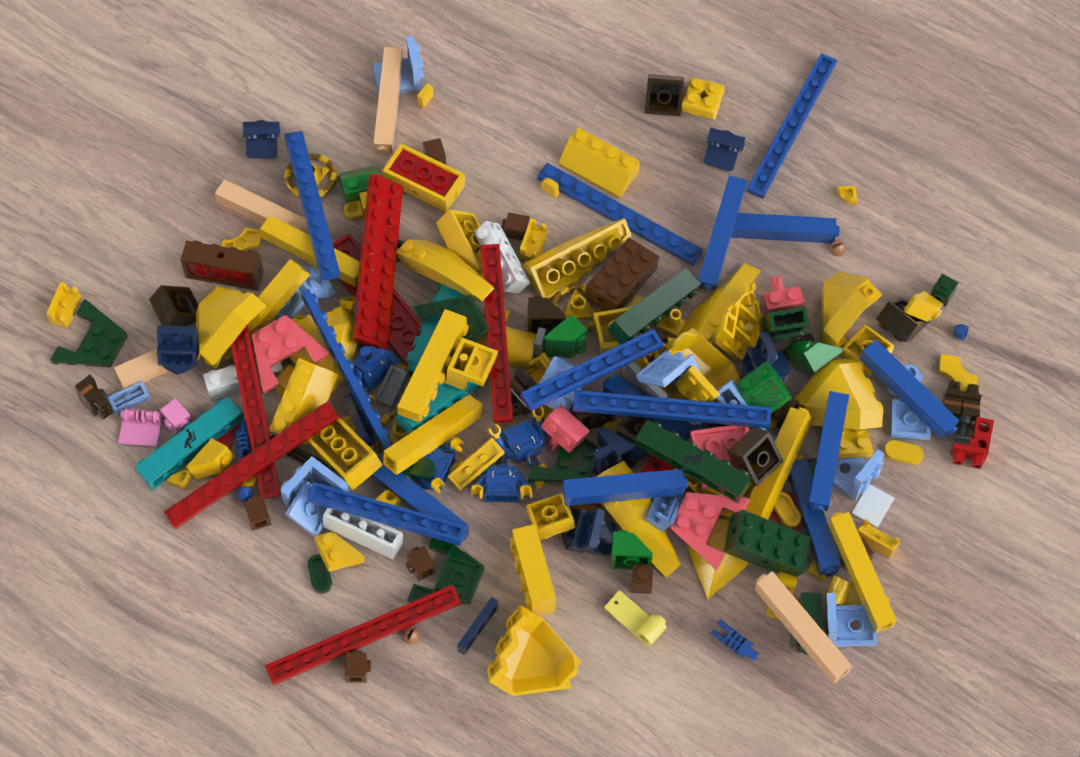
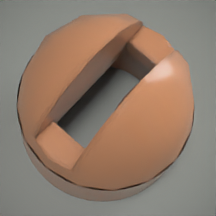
[830,240,845,256]
[403,627,419,645]

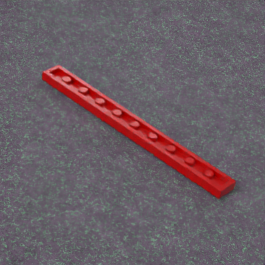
[481,244,513,423]
[231,324,282,500]
[164,401,340,529]
[265,585,462,686]

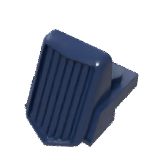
[243,120,280,159]
[703,128,745,171]
[157,325,198,375]
[740,331,791,380]
[593,428,645,476]
[562,508,616,556]

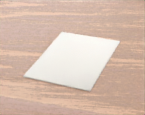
[852,485,895,527]

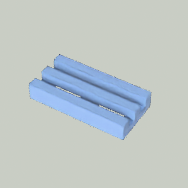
[107,381,151,415]

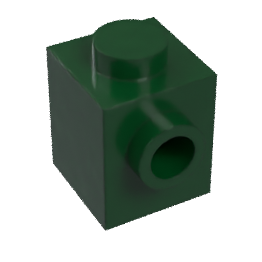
[930,274,959,307]

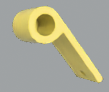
[604,590,666,646]

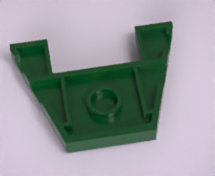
[412,294,490,343]
[50,299,128,368]
[528,433,599,483]
[407,538,485,604]

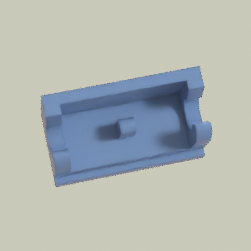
[645,495,685,532]

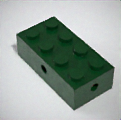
[724,509,810,577]

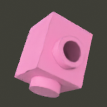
[160,398,192,433]

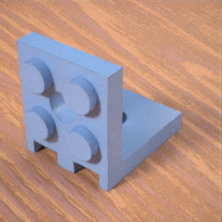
[373,36,424,93]
[276,266,336,319]
[636,350,699,393]
[539,356,583,411]
[833,450,884,501]
[280,456,350,509]
[826,593,877,647]

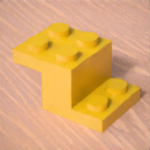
[443,338,498,390]

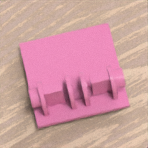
[118,408,162,447]

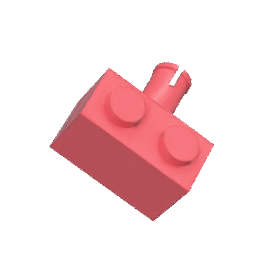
[761,275,805,315]
[541,405,590,453]

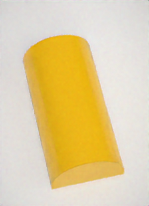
[477,326,536,370]

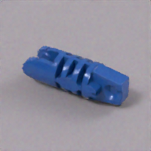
[236,420,252,463]
[710,619,759,660]

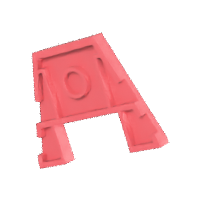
[252,315,330,393]
[670,492,750,571]

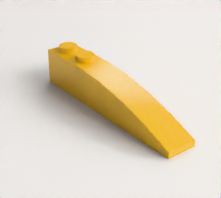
[522,218,631,299]
[396,239,494,302]
[678,263,761,347]
[597,461,681,578]

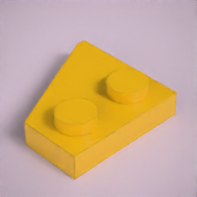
[314,532,365,572]

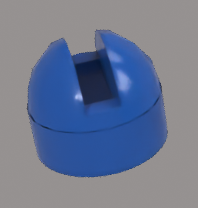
[953,324,969,340]
[237,487,253,502]

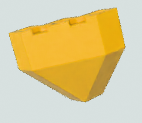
[820,272,882,348]
[196,286,266,369]
[289,307,358,391]
[660,328,740,402]
[795,358,883,430]
[487,605,582,696]

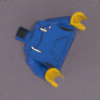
[352,346,411,403]
[487,407,547,468]
[415,437,464,494]
[471,457,532,503]

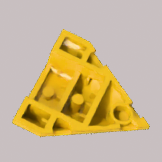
[715,282,763,362]
[684,518,750,601]

